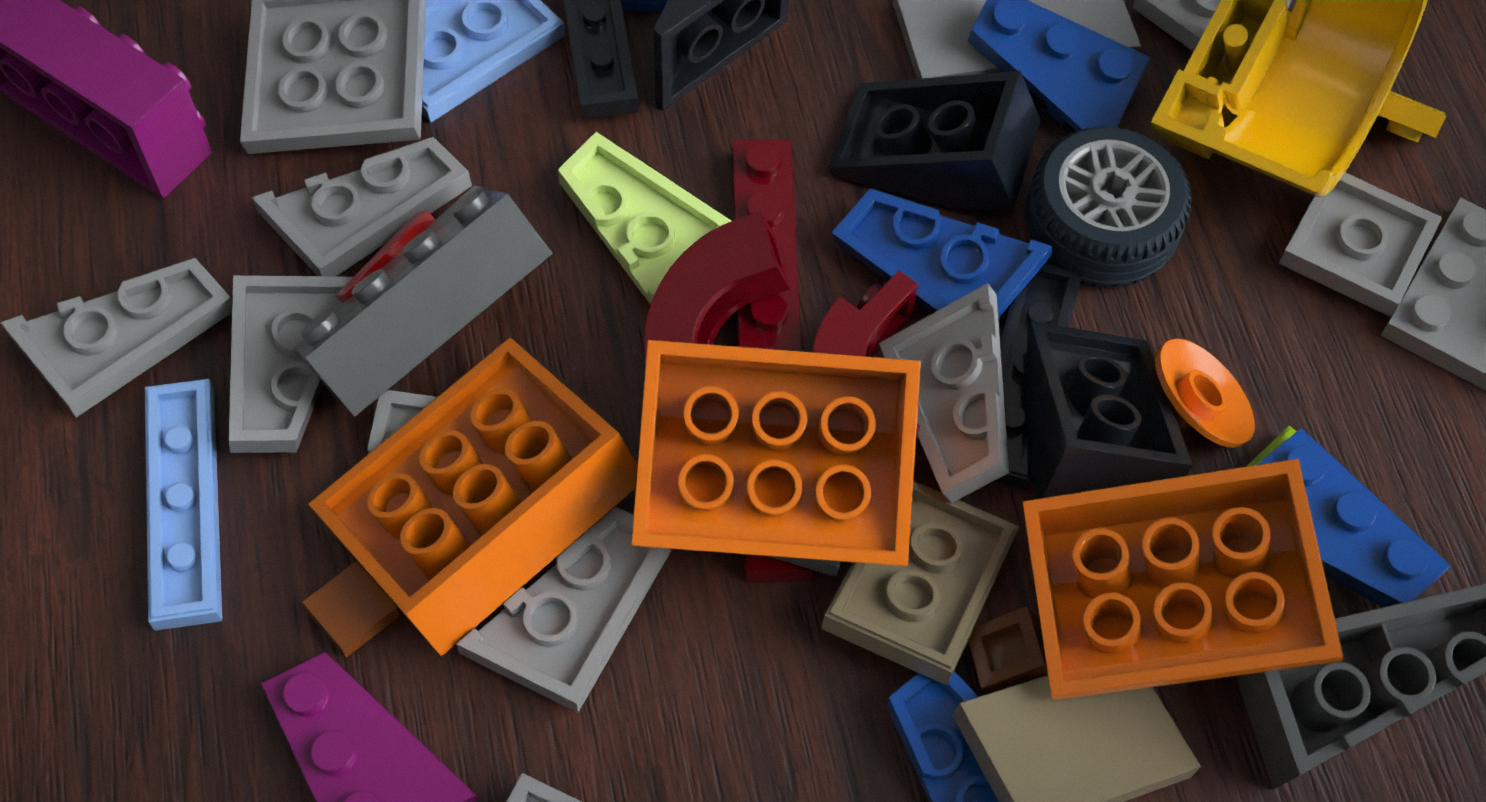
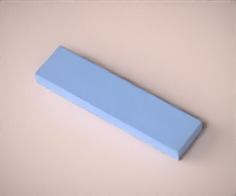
[145,379,222,631]

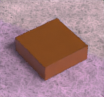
[302,561,400,658]

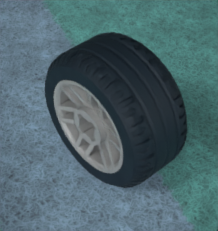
[1025,126,1191,288]

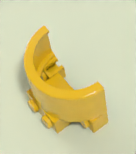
[1151,0,1428,197]

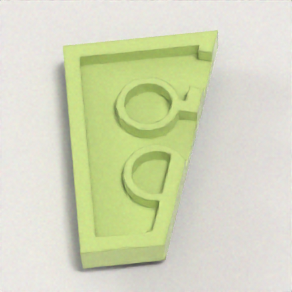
[558,132,731,305]

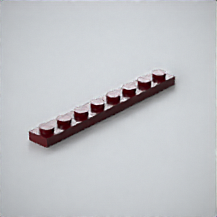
[732,139,813,583]

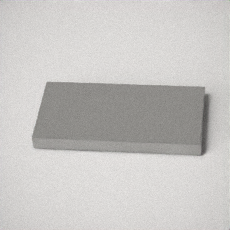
[893,0,1141,79]

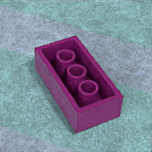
[0,0,212,199]

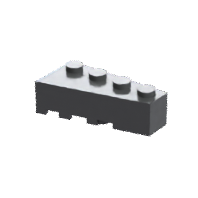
[294,185,553,417]

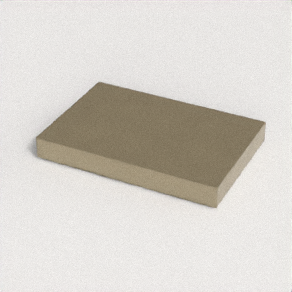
[821,480,1019,686]
[952,675,1201,802]

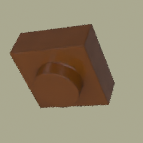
[968,606,1048,695]

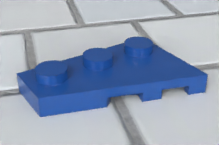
[967,0,1150,131]
[831,188,1052,318]

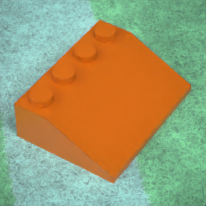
[309,337,638,656]
[632,340,921,566]
[1022,459,1343,700]

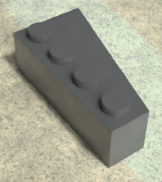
[1235,584,1486,790]

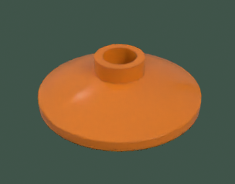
[1155,339,1255,448]

